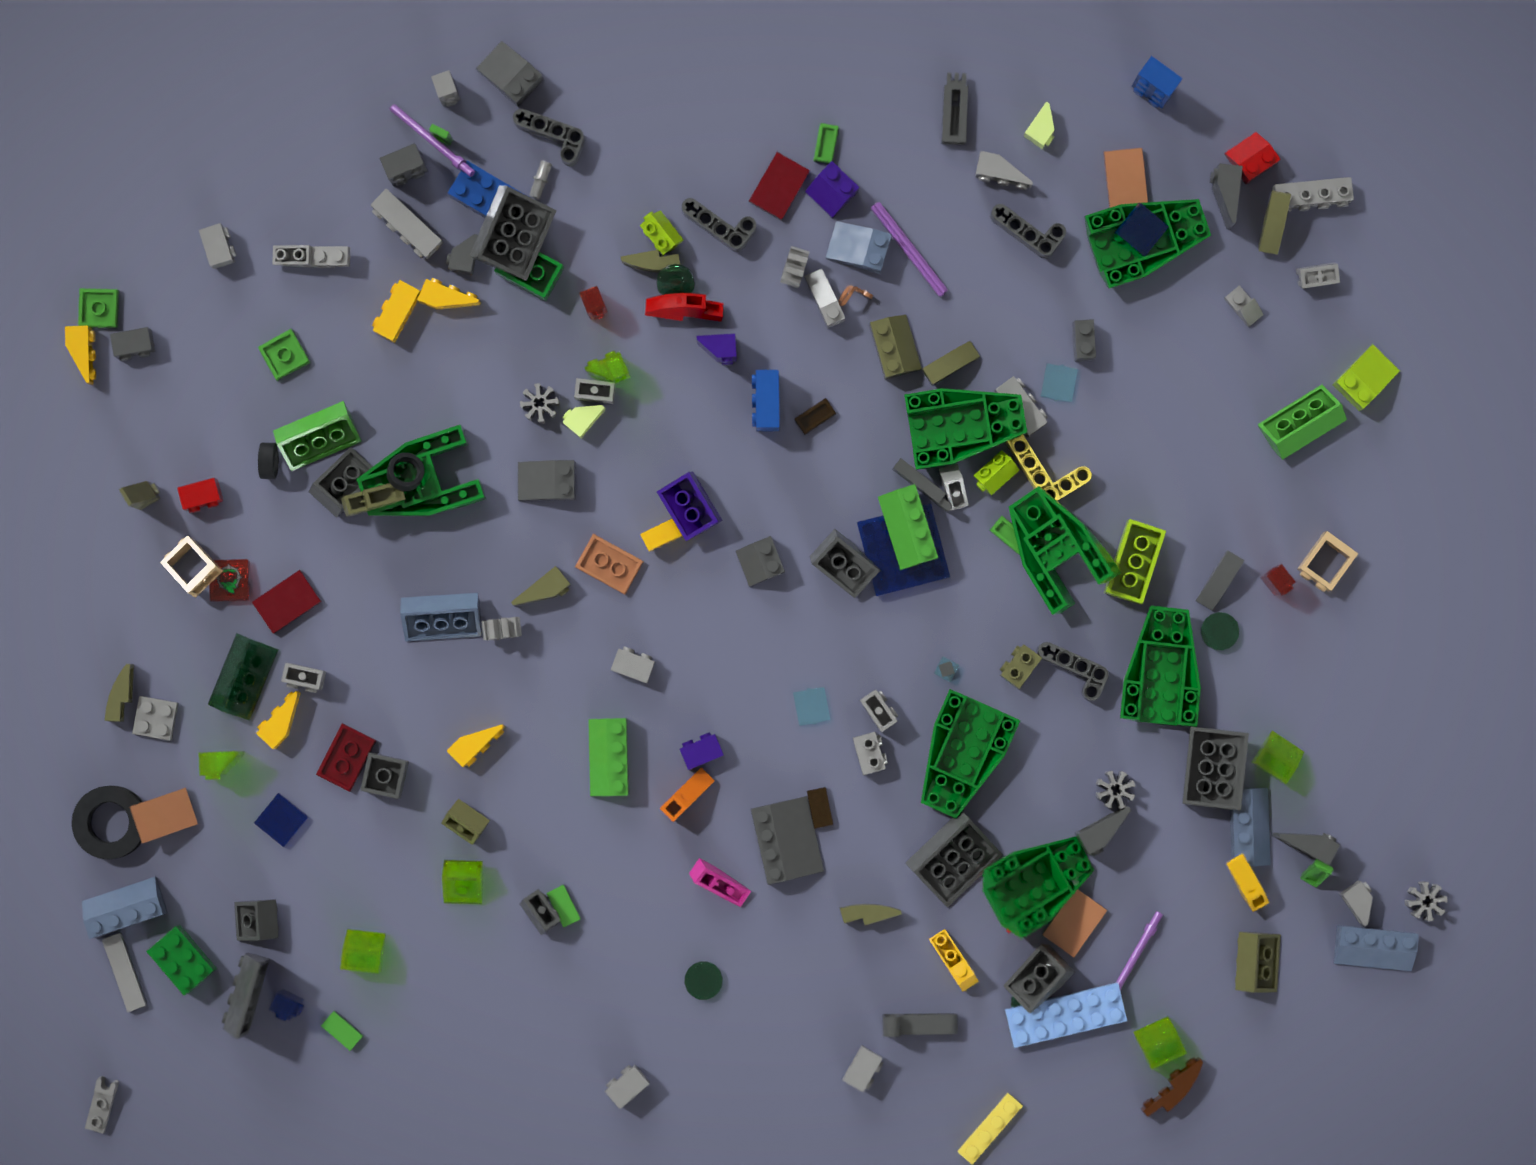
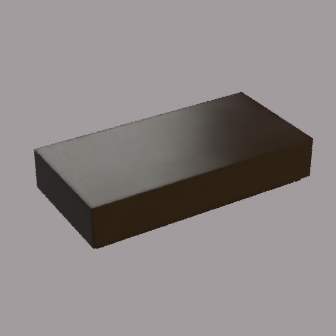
[794,398,836,435]
[807,787,833,829]

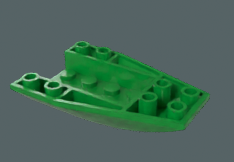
[1084,199,1211,289]
[904,388,1027,470]
[1120,606,1201,727]
[921,689,1021,818]
[983,836,1094,939]

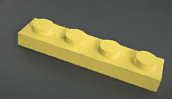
[957,1093,1023,1165]

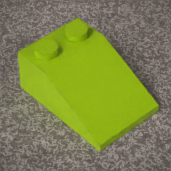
[1332,344,1400,411]

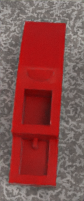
[645,293,723,322]

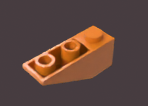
[660,767,715,822]

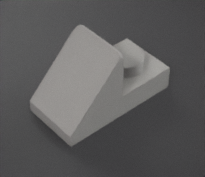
[1224,285,1263,327]

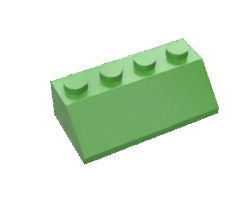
[1258,385,1347,460]
[273,401,362,471]
[878,484,938,570]
[589,718,629,796]

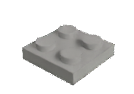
[132,696,178,741]

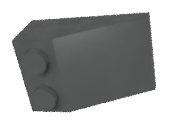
[476,41,544,107]
[1210,163,1243,229]
[308,447,372,518]
[518,460,576,500]
[810,529,880,598]
[1075,806,1131,856]
[1272,832,1340,865]
[1003,944,1075,1013]

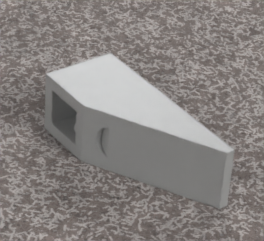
[975,151,1033,190]

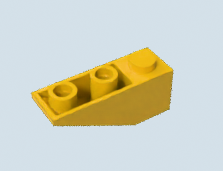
[417,278,481,310]
[65,326,96,385]
[256,691,301,749]
[447,724,505,767]
[1226,853,1270,912]
[929,929,979,992]

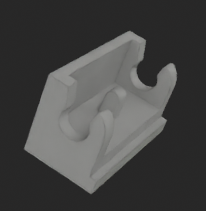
[1296,263,1340,289]

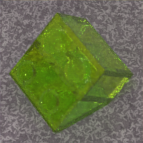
[584,351,630,384]
[1251,731,1304,784]
[340,929,386,974]
[1133,1016,1187,1070]

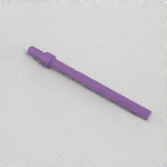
[390,104,475,177]
[1116,911,1163,990]

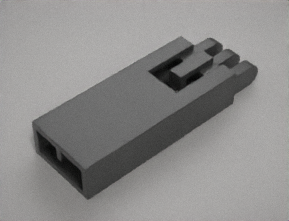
[941,72,968,145]
[892,458,952,512]

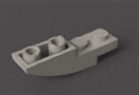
[272,245,351,268]

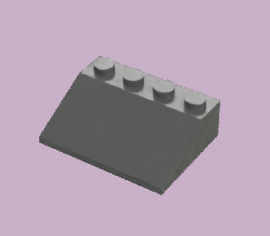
[469,186,557,281]
[1182,727,1249,810]
[751,796,824,885]
[905,811,1003,908]
[222,952,270,1039]

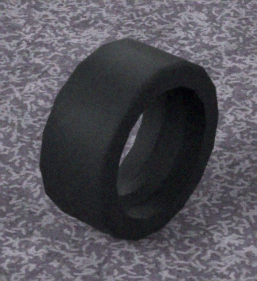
[258,442,279,479]
[387,453,425,491]

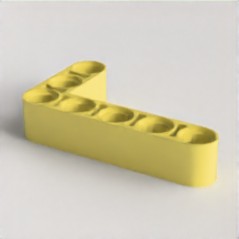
[1005,435,1092,501]

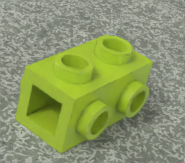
[640,210,684,255]
[973,450,1019,496]

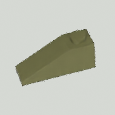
[119,481,160,510]
[511,566,571,606]

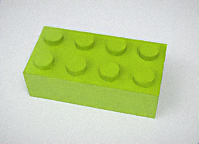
[1104,519,1166,605]

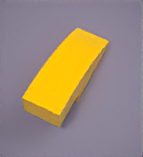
[640,519,682,552]

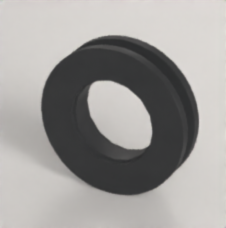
[72,786,142,859]

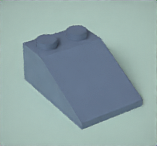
[826,221,892,274]

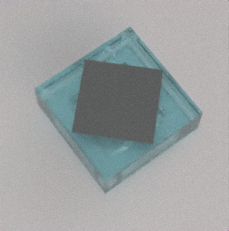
[934,656,959,682]

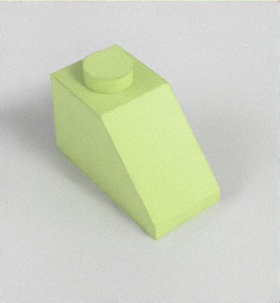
[1023,102,1054,149]
[563,405,606,438]

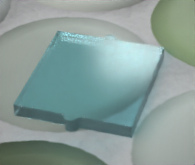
[1041,363,1078,402]
[793,687,830,726]

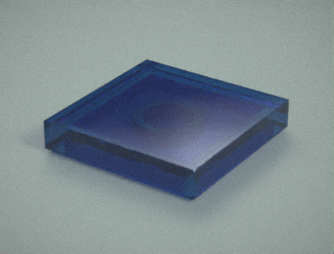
[1115,203,1169,257]
[254,793,308,847]

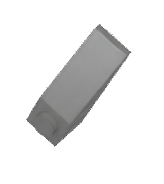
[804,269,845,329]

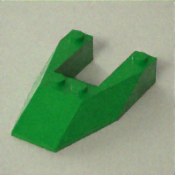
[357,425,486,516]
[1008,486,1121,615]

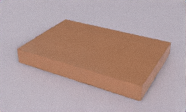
[1104,148,1148,208]
[575,534,644,595]
[129,788,198,843]
[1042,890,1107,957]

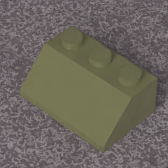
[869,315,922,380]
[1235,932,1281,993]

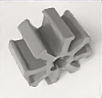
[780,246,810,288]
[520,383,560,424]
[481,617,522,641]
[1095,771,1135,809]
[1405,881,1448,921]

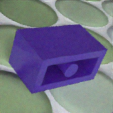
[680,732,724,770]

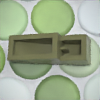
[1259,190,1291,255]
[621,250,682,273]
[922,341,980,386]
[341,483,405,517]
[104,664,134,722]
[840,904,902,925]

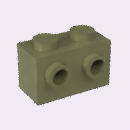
[999,644,1042,689]
[441,799,490,845]

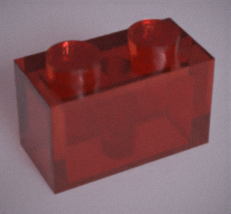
[579,286,607,320]
[1260,564,1296,596]

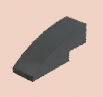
[1196,551,1245,611]

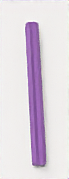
[871,202,947,297]

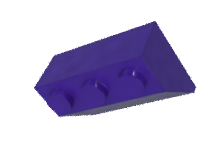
[657,471,723,541]

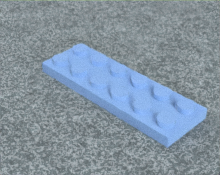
[1005,983,1127,1048]

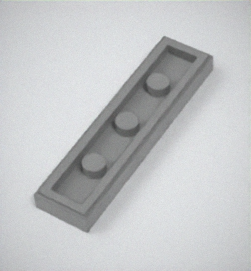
[102,933,147,1012]

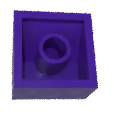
[805,161,859,218]
[697,334,737,365]

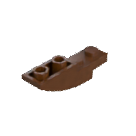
[1141,1057,1203,1117]

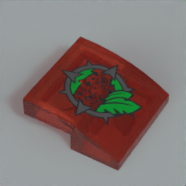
[209,559,250,601]

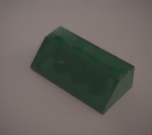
[208,633,279,721]

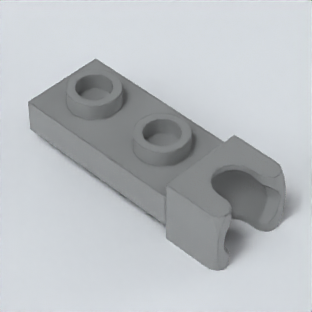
[85,1076,119,1133]

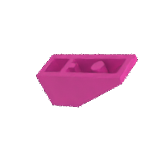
[689,858,751,907]

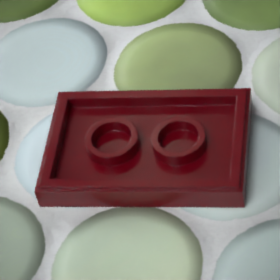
[749,152,810,220]
[252,570,322,634]
[316,723,377,792]

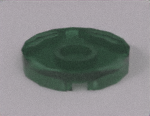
[656,264,695,295]
[1200,612,1239,650]
[684,961,723,1000]

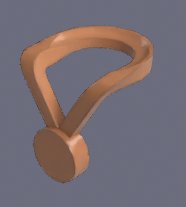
[838,285,873,306]

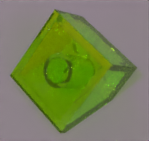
[199,751,244,780]
[442,860,483,904]

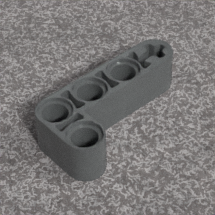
[513,109,585,166]
[682,198,756,252]
[990,204,1066,258]
[1037,642,1109,701]
[882,1013,958,1037]

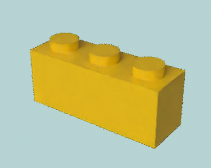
[372,280,421,343]

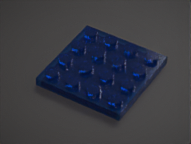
[857,503,950,597]

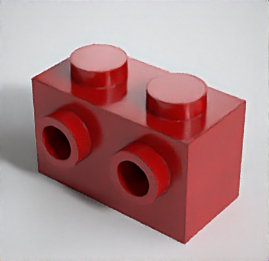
[177,478,223,513]

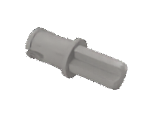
[529,161,552,199]

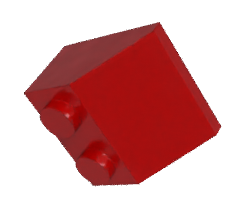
[1224,132,1281,184]

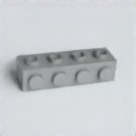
[1272,177,1354,212]
[371,189,444,259]

